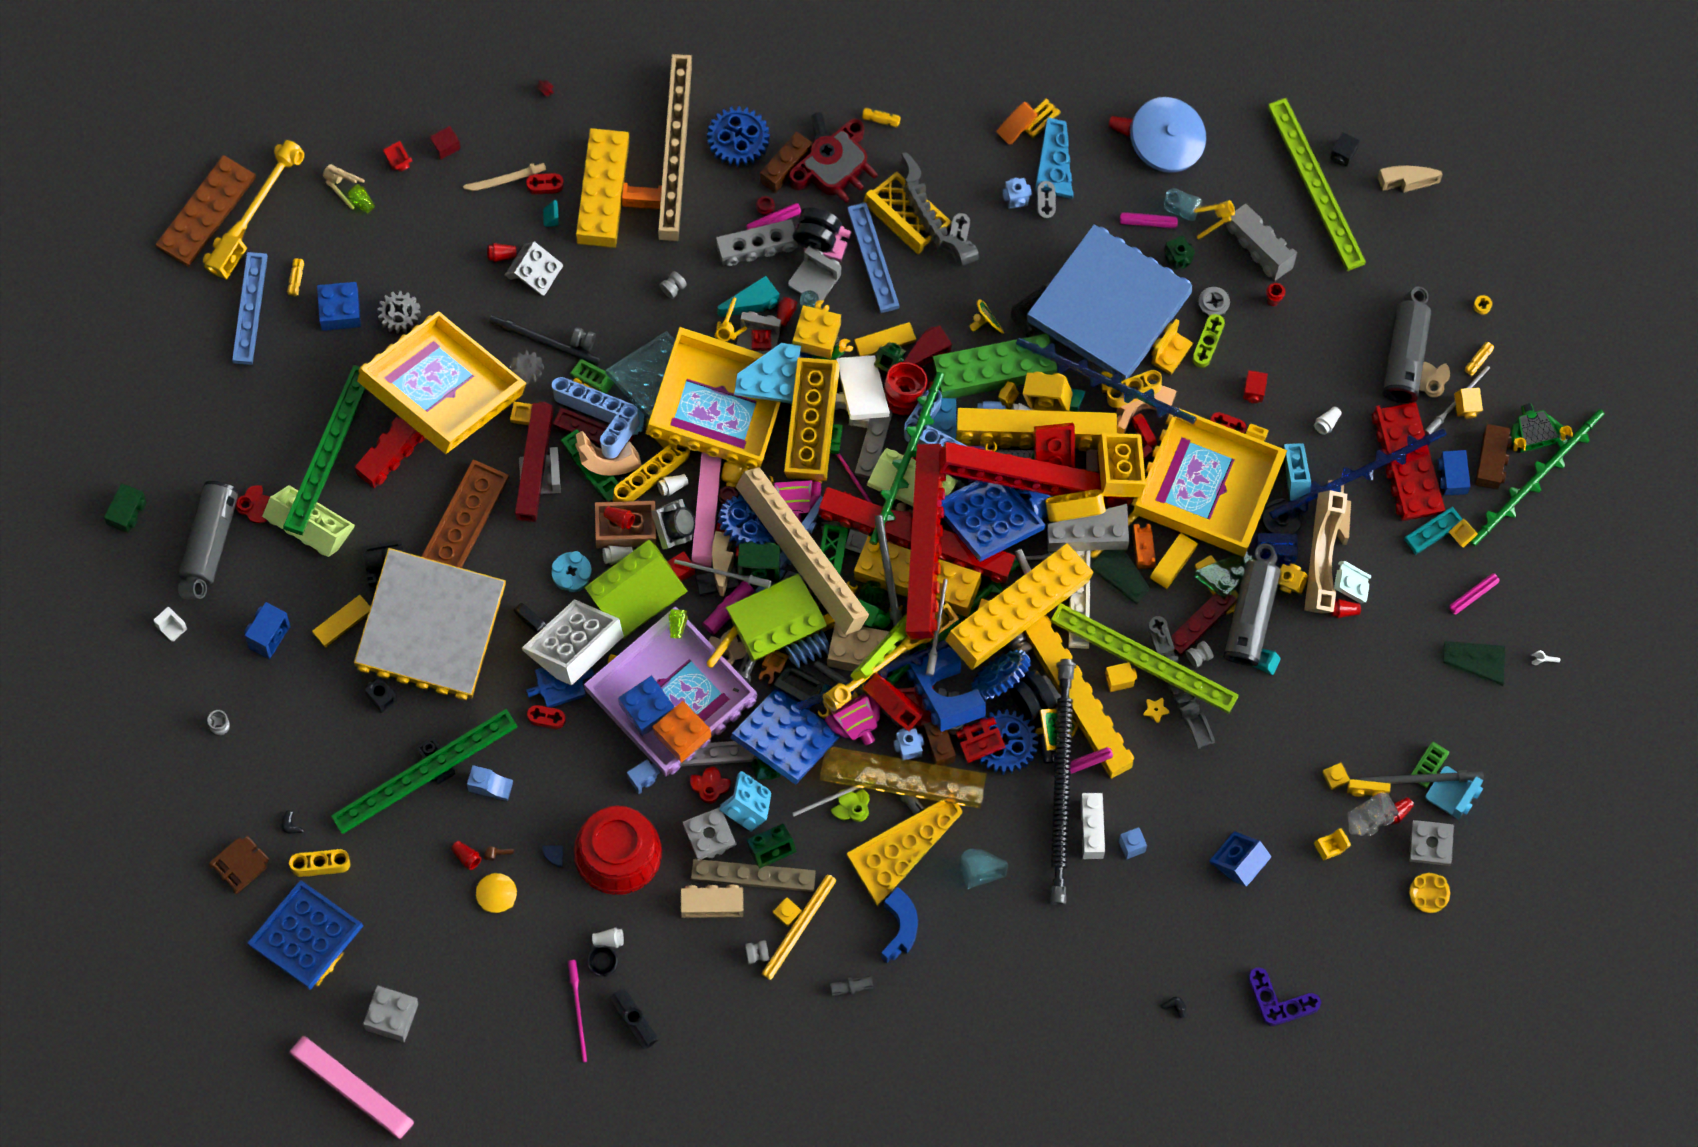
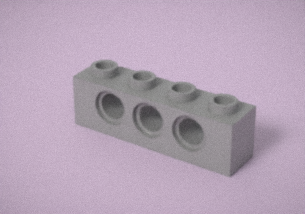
[716,219,798,266]

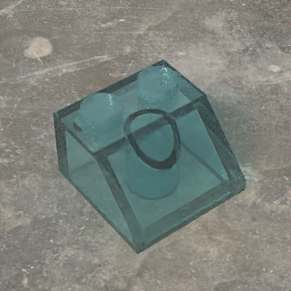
[959,849,1008,889]

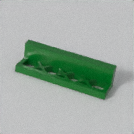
[812,524,848,597]

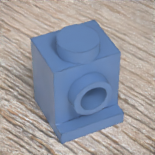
[627,759,660,794]

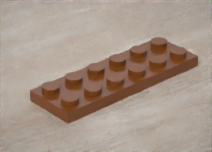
[156,155,256,267]
[421,459,509,568]

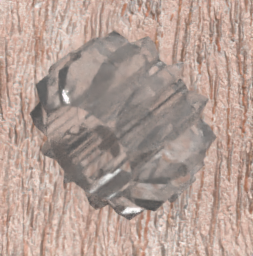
[510,350,544,385]

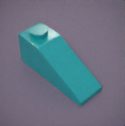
[717,276,779,317]

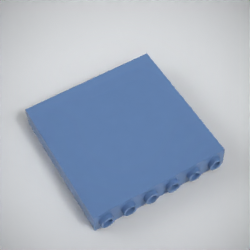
[1027,225,1192,381]

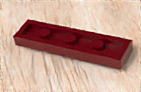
[553,407,634,446]
[1171,586,1237,656]

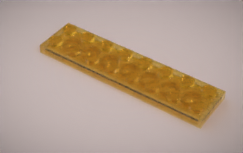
[820,746,987,808]

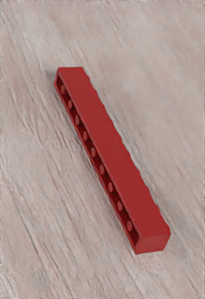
[939,442,1133,507]
[906,444,946,639]
[818,487,1015,583]

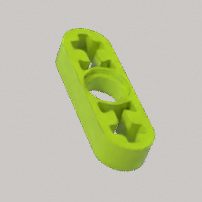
[1193,314,1225,368]

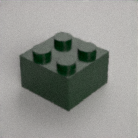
[738,542,781,582]

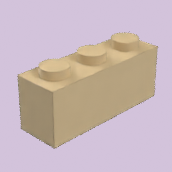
[681,885,743,918]

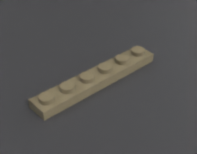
[691,859,816,892]

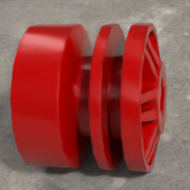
[884,362,928,415]

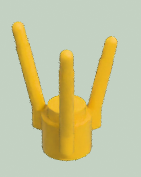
[1194,200,1235,239]
[714,297,747,341]

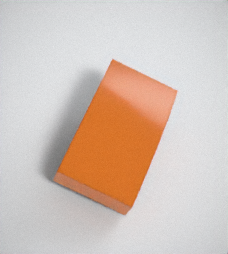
[996,102,1038,145]

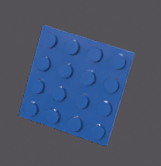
[942,480,1045,562]
[730,689,840,785]
[248,880,363,990]

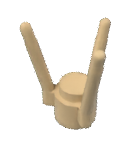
[323,164,365,210]

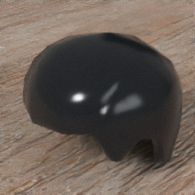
[587,945,618,977]

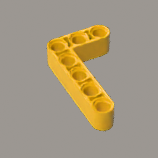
[613,411,691,502]

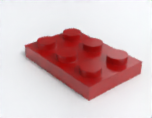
[1034,422,1075,468]

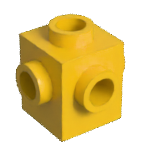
[1278,563,1308,594]

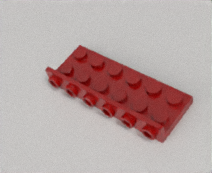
[1371,402,1445,521]

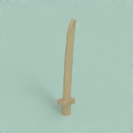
[463,163,546,191]

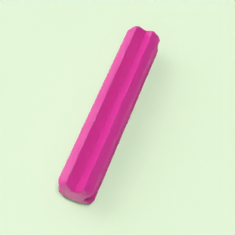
[747,203,801,230]
[1120,213,1178,228]
[1449,573,1499,615]
[1069,747,1113,774]

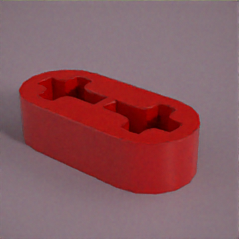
[526,173,564,194]
[1210,412,1247,434]
[1131,413,1157,448]
[527,705,566,729]

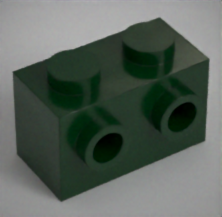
[104,483,146,533]
[746,823,797,869]

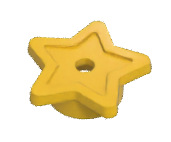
[1143,698,1170,723]

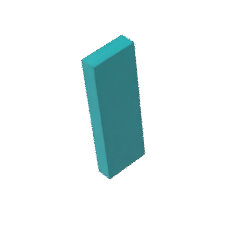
[1404,506,1462,555]

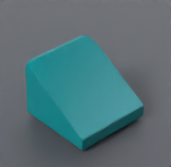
[543,200,559,227]
[1070,389,1085,412]
[1253,648,1281,675]

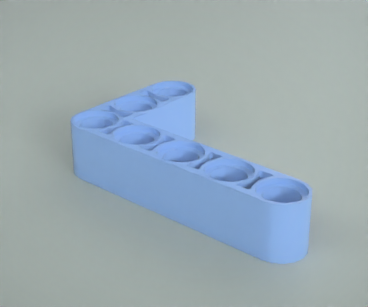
[552,377,640,459]
[904,389,966,447]

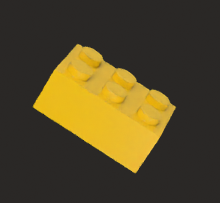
[1098,433,1146,498]

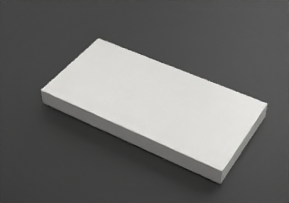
[836,355,890,420]

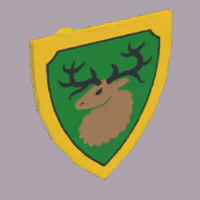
[969,299,1004,334]
[1035,709,1078,750]

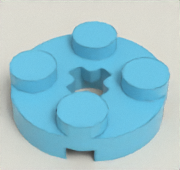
[552,551,592,592]

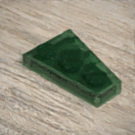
[1090,550,1150,605]
[1194,552,1256,599]
[1443,641,1505,686]

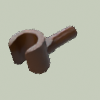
[484,846,514,861]

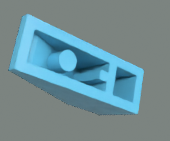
[1284,443,1311,501]

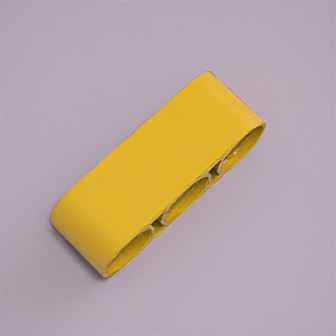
[1107,370,1162,408]
[1045,489,1106,522]
[1150,533,1198,589]
[289,849,351,877]

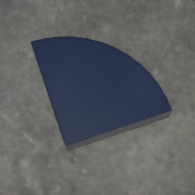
[542,846,563,867]

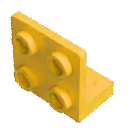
[1151,319,1193,375]

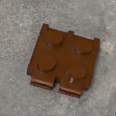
[208,836,269,894]

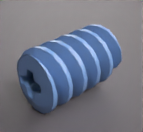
[785,630,829,668]

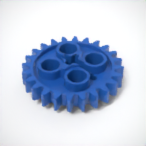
[707,106,770,167]
[718,494,776,546]
[971,649,1031,700]
[973,709,1038,775]

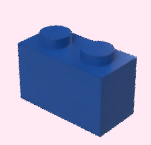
[1437,450,1471,495]

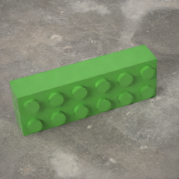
[932,334,1057,398]

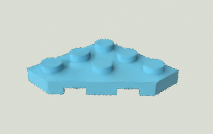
[734,343,801,404]

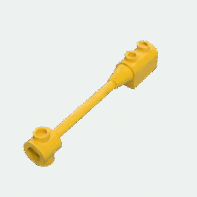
[203,140,304,280]
[823,602,959,711]

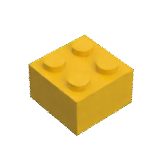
[793,305,841,359]
[1023,371,1073,411]

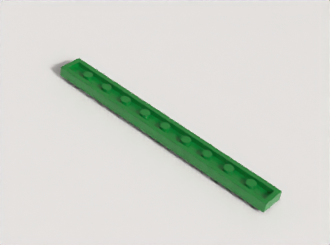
[283,365,366,536]
[331,709,518,834]

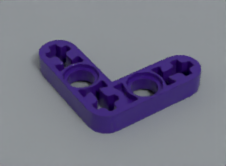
[1248,967,1321,1026]

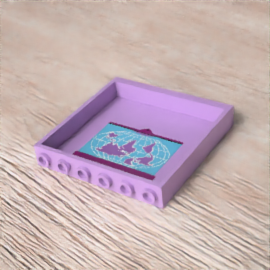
[584,606,757,777]

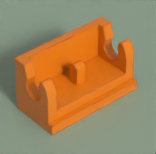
[622,183,662,209]
[1132,524,1156,569]

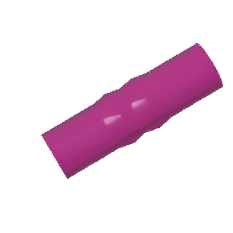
[702,581,755,635]

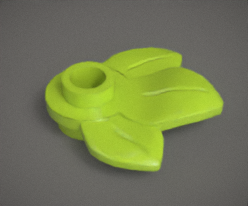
[831,789,870,822]

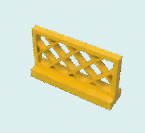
[863,172,952,254]

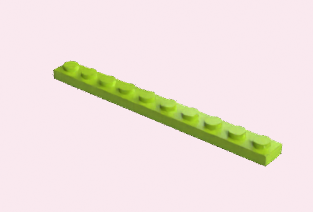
[1268,98,1366,271]
[1051,603,1239,714]

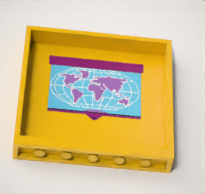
[357,311,526,454]
[645,327,781,469]
[1132,407,1287,557]

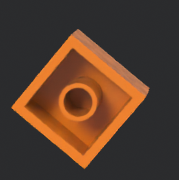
[653,701,712,763]

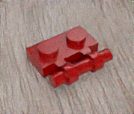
[956,716,1006,763]

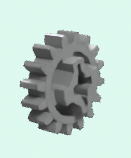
[377,291,421,334]

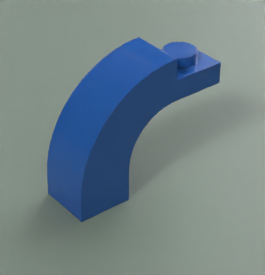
[881,887,918,963]

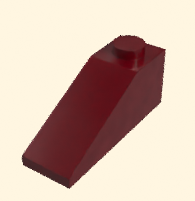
[904,325,952,367]

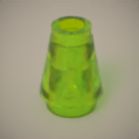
[347,184,375,213]
[668,609,688,639]

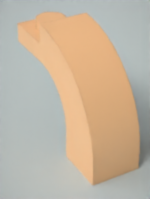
[1116,386,1176,434]
[575,431,642,476]

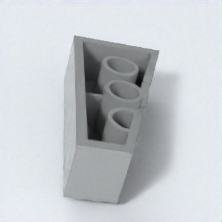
[1226,204,1297,281]
[1047,504,1129,551]

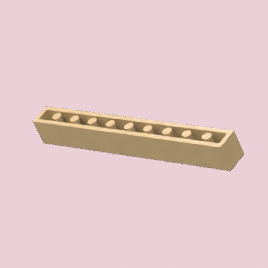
[659,54,692,241]
[736,467,869,634]

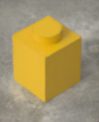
[1454,388,1483,419]
[1105,662,1137,692]

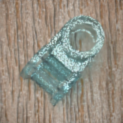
[1163,189,1203,221]

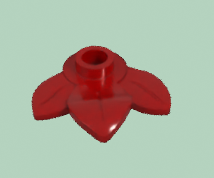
[236,485,270,523]
[690,766,731,804]

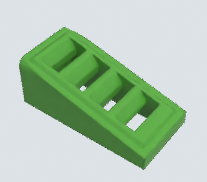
[570,359,615,394]
[1411,742,1449,788]

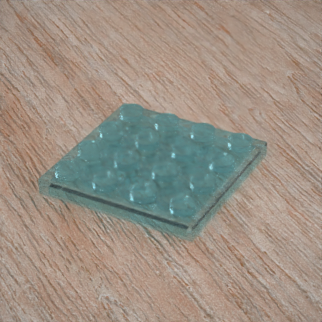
[606,331,675,420]

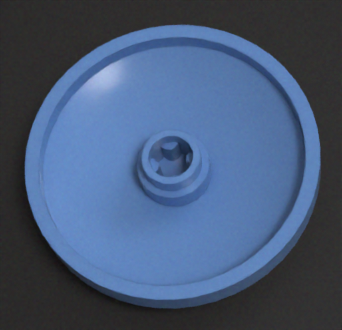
[1130,97,1206,173]

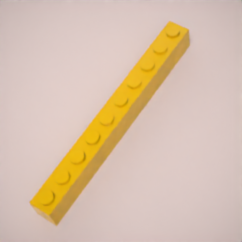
[1023,615,1134,779]

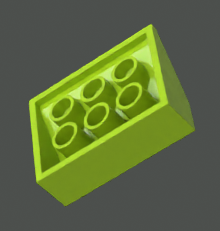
[585,540,688,639]
[726,573,827,662]

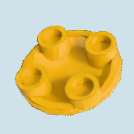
[476,873,517,913]
[1409,873,1450,913]

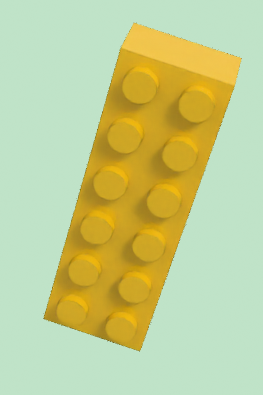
[576,128,629,248]
[784,357,840,481]
[854,536,981,617]

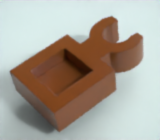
[759,651,789,686]

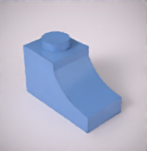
[467,766,513,801]

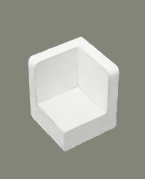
[154,607,187,642]

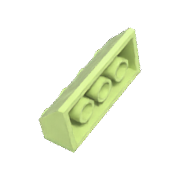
[867,448,958,506]
[262,485,355,557]

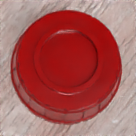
[574,806,662,895]

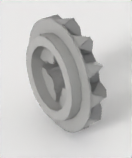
[1199,287,1230,316]

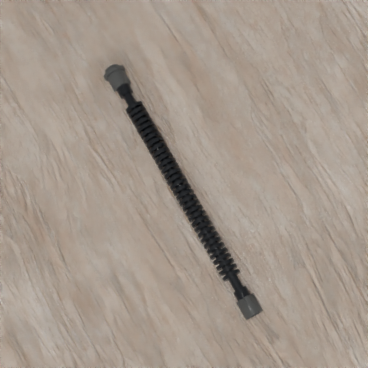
[1050,659,1076,905]

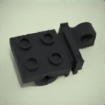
[362,539,404,601]

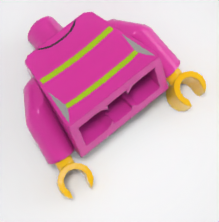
[770,476,822,524]
[818,684,881,745]

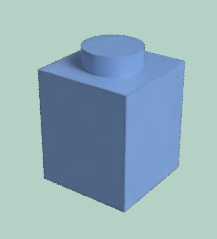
[1119,827,1147,859]

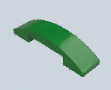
[561,429,620,502]

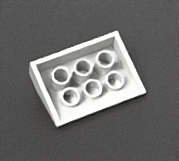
[522,599,624,685]

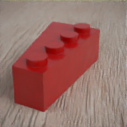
[355,417,426,488]

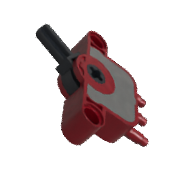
[790,112,878,203]

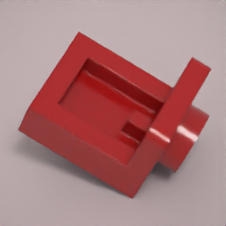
[382,141,412,172]

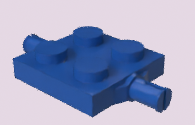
[526,667,594,708]

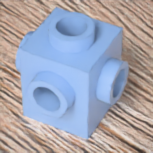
[1002,178,1032,209]
[893,728,924,761]

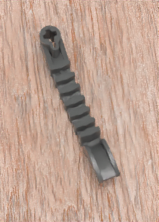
[899,152,979,266]
[1148,616,1215,749]

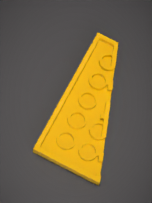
[846,795,963,907]

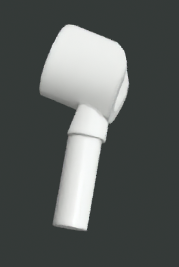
[1531,650,1560,665]

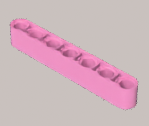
[691,452,722,567]
[289,1036,414,1139]

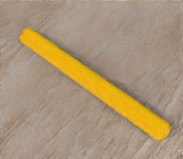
[762,875,836,980]

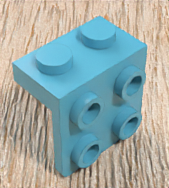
[1425,766,1483,820]
[720,771,771,832]

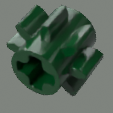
[859,581,885,605]

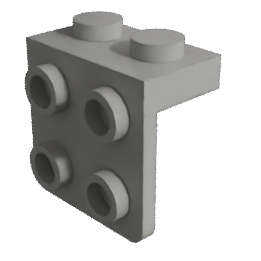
[788,246,841,303]
[736,311,781,354]

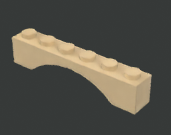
[1304,490,1347,614]

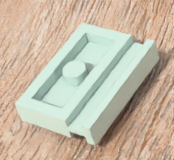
[1334,561,1371,603]

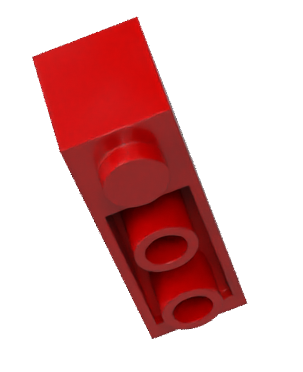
[863,672,923,731]

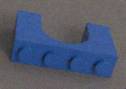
[906,647,986,732]

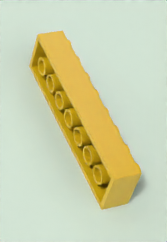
[956,408,1117,451]
[946,543,1094,670]

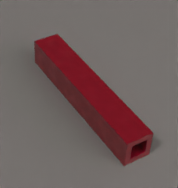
[515,402,553,522]

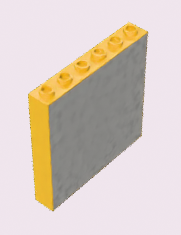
[354,548,506,700]

